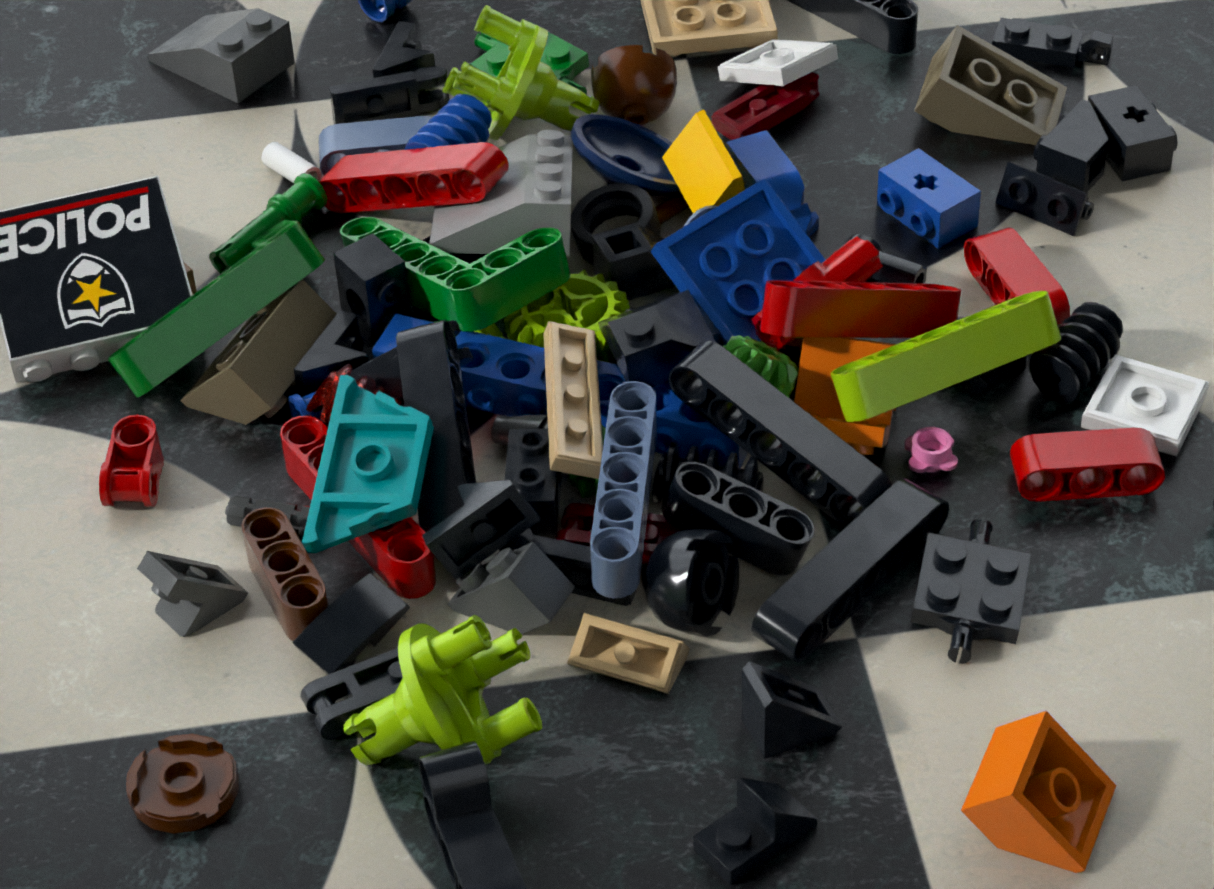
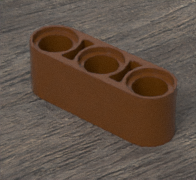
[241,507,328,641]

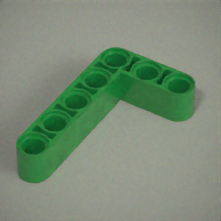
[340,217,571,332]
[108,220,325,398]

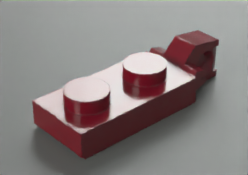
[711,72,820,140]

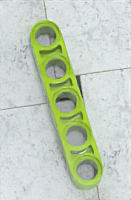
[830,291,1061,422]

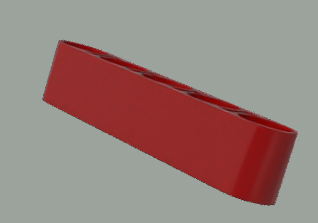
[319,142,509,213]
[760,280,961,338]
[280,415,436,599]

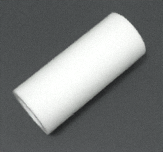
[261,142,321,183]

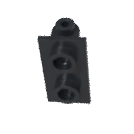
[995,161,1094,236]

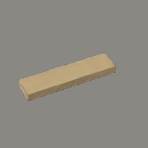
[543,321,603,479]

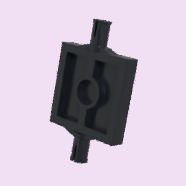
[910,518,1031,664]

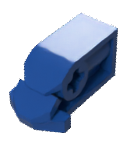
[726,130,819,237]

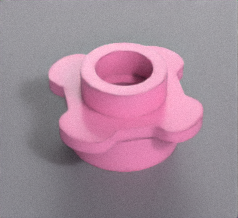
[905,427,958,473]

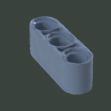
[318,116,432,176]

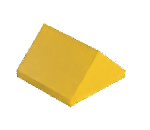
[662,109,745,214]

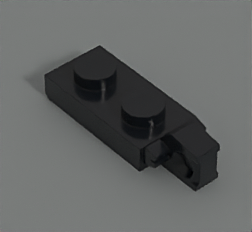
[992,18,1113,68]

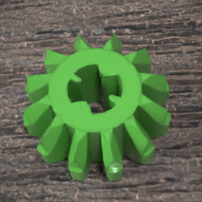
[723,335,799,398]

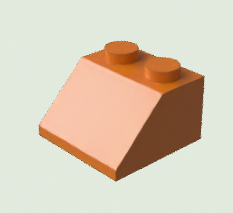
[961,711,1117,873]

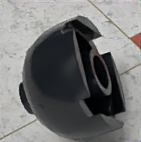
[641,529,740,637]

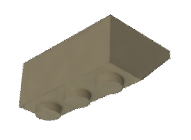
[180,279,337,425]

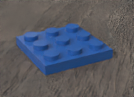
[651,178,826,345]

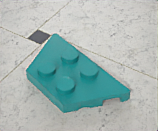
[302,375,434,553]

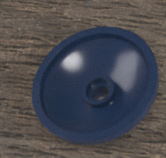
[570,114,681,196]

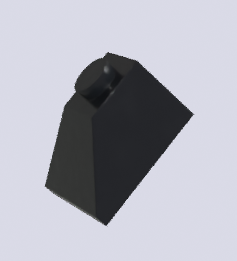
[598,290,717,388]

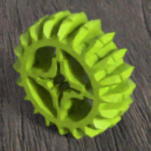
[504,269,630,363]

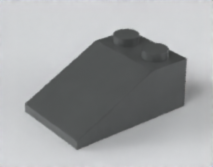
[147,8,295,103]

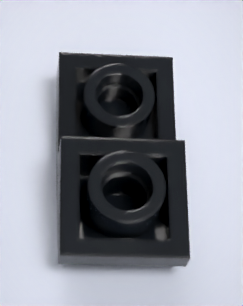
[292,573,410,675]

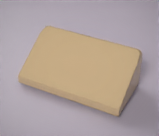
[567,613,690,694]

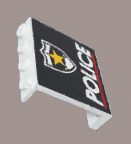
[0,175,192,383]

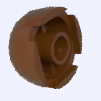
[591,44,677,126]

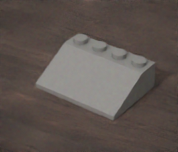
[429,130,573,256]

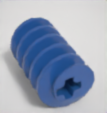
[404,94,492,150]

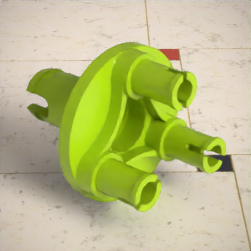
[442,5,600,141]
[344,615,542,766]

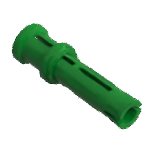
[209,173,327,274]

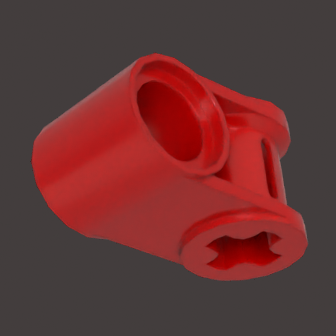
[99,414,164,507]

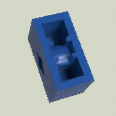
[877,148,981,249]

